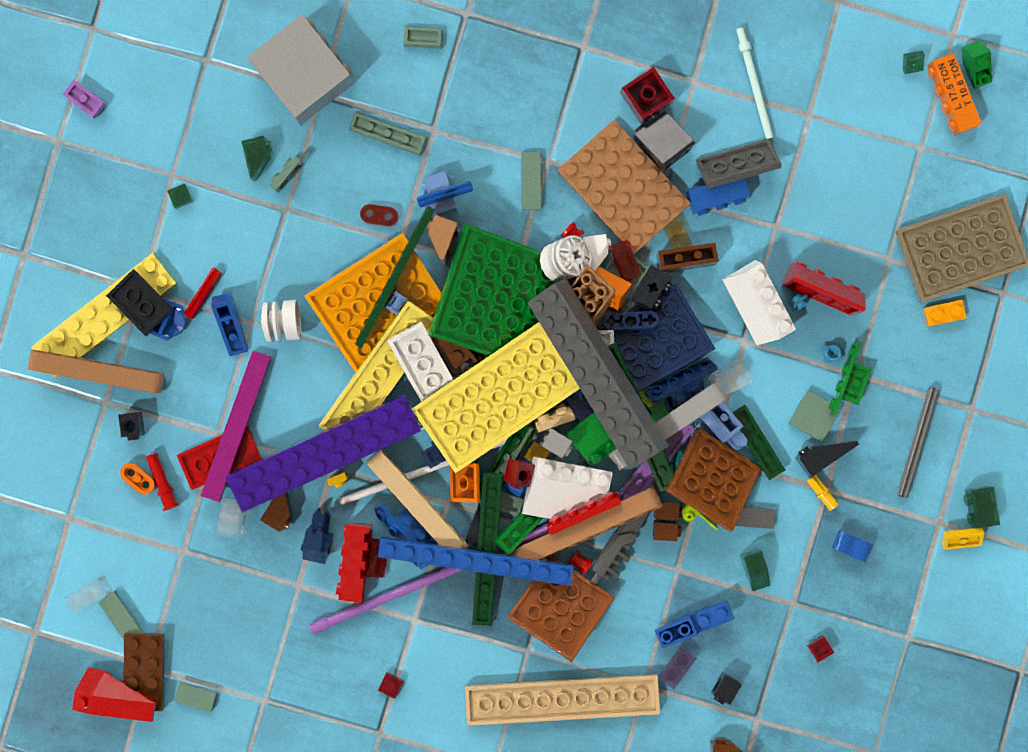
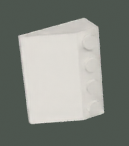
[522,456,612,519]

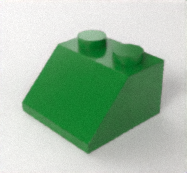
[566,412,617,467]

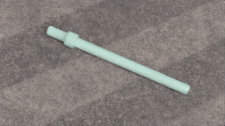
[736,27,773,139]

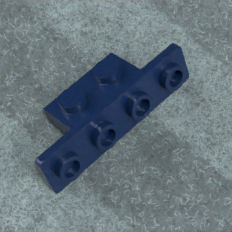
[644,358,718,409]

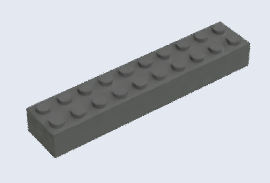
[527,279,669,469]

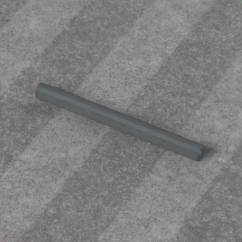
[897,387,939,498]

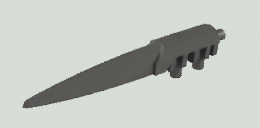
[590,462,673,585]

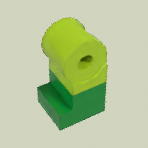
[639,387,668,422]

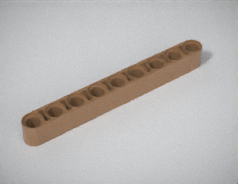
[503,488,663,560]

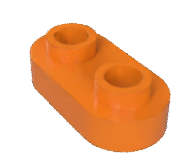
[120,463,156,495]

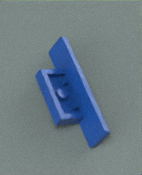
[374,503,432,570]

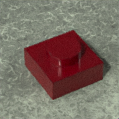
[807,635,835,663]
[378,672,404,699]

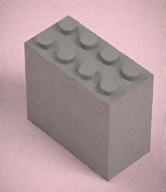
[247,15,354,126]

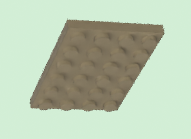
[895,194,1028,303]

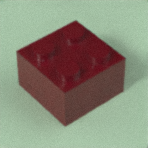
[620,67,675,124]

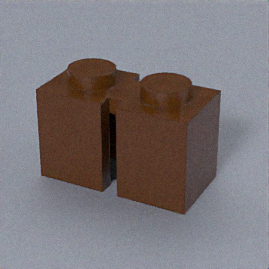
[652,501,683,541]

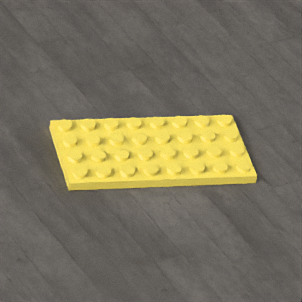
[412,322,580,473]

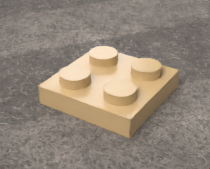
[534,402,575,432]

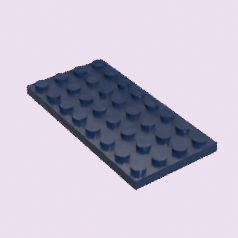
[566,283,715,423]

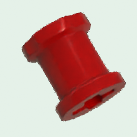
[568,550,593,574]

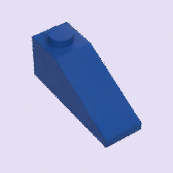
[211,292,248,356]

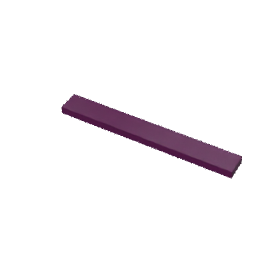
[201,351,272,502]

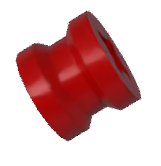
[560,222,584,238]

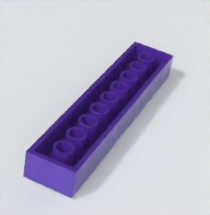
[225,394,421,513]

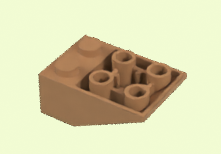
[571,265,616,326]

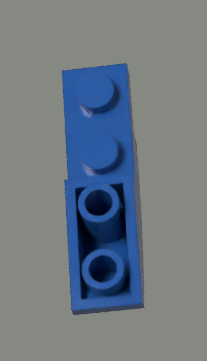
[654,600,735,648]

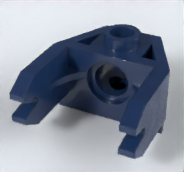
[301,508,334,564]

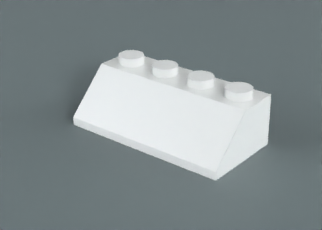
[722,260,796,345]

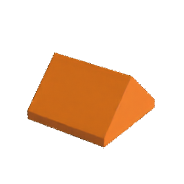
[450,463,480,503]

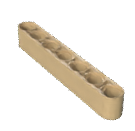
[366,449,469,549]

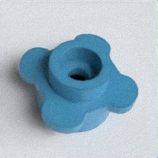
[790,293,808,312]
[821,343,842,363]

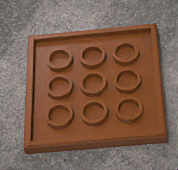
[666,427,761,532]
[507,556,615,663]

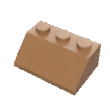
[426,215,459,266]

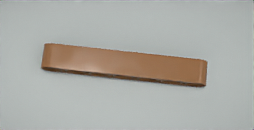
[27,350,165,393]

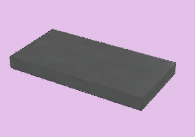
[696,139,782,189]

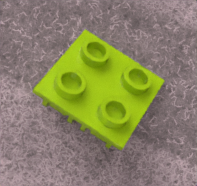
[682,503,718,530]

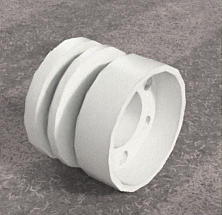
[540,235,592,282]
[261,299,302,342]

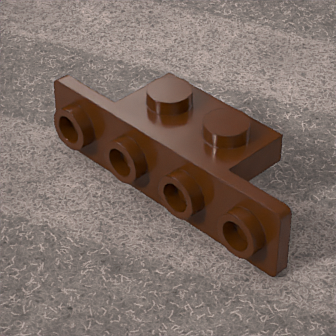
[431,308,484,369]

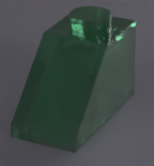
[241,136,273,181]
[740,549,771,592]

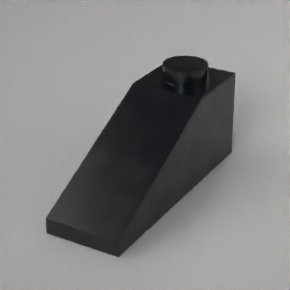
[795,441,859,477]

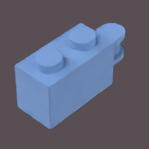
[700,402,747,450]

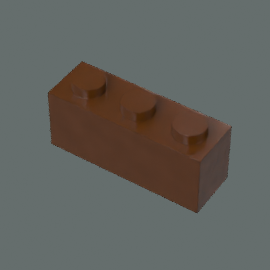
[656,242,719,273]

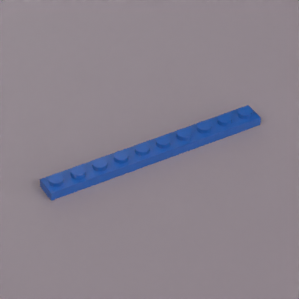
[378,537,573,586]

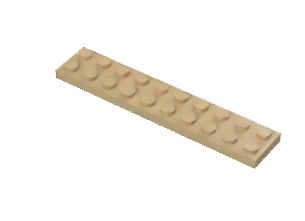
[465,674,660,726]

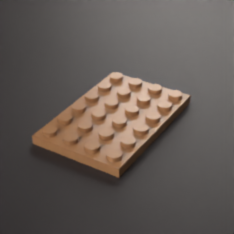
[557,120,691,255]

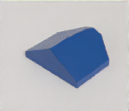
[150,298,187,341]

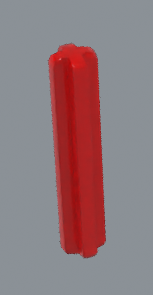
[184,268,221,319]

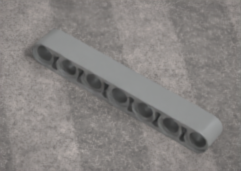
[608,381,728,470]

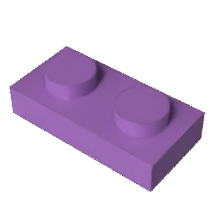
[62,80,106,119]

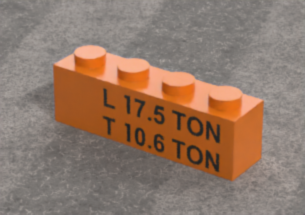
[927,53,982,136]

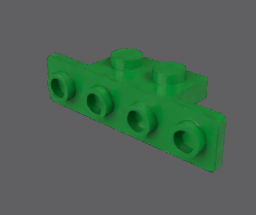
[828,341,872,416]

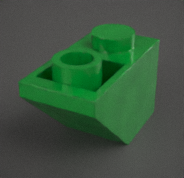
[962,40,992,89]

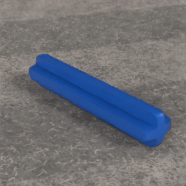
[417,181,473,208]

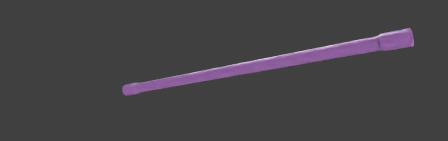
[309,523,549,635]

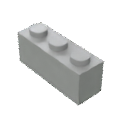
[539,428,573,458]

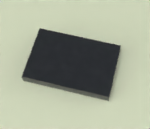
[106,269,175,336]

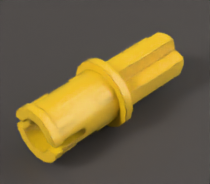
[807,475,839,511]

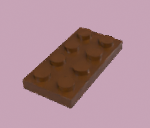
[123,633,164,711]

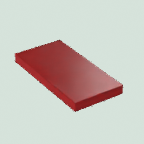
[176,426,263,490]

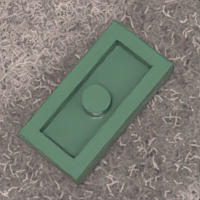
[270,156,303,193]

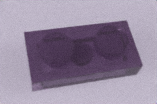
[658,646,697,689]

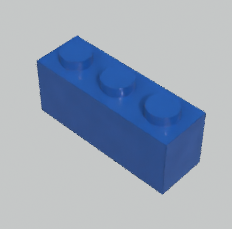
[686,179,750,216]

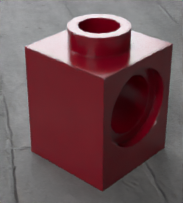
[503,458,535,489]

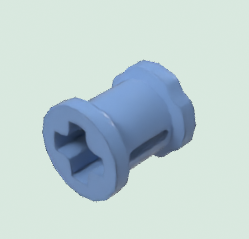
[384,290,409,315]

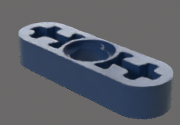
[603,311,659,332]

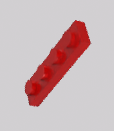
[547,492,622,535]

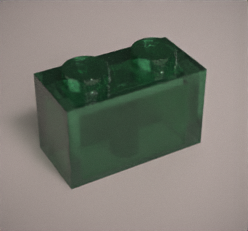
[964,486,1000,529]

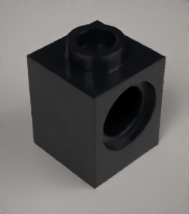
[118,412,145,441]
[711,672,742,705]

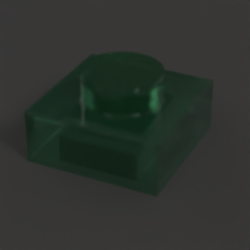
[902,51,925,74]
[167,183,193,209]

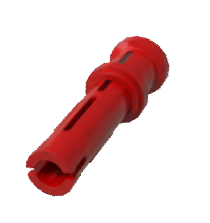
[145,453,180,512]

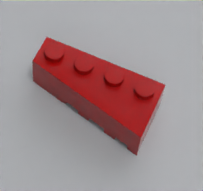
[336,521,373,603]

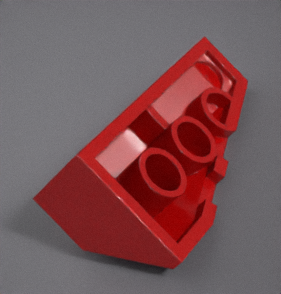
[72,667,156,722]

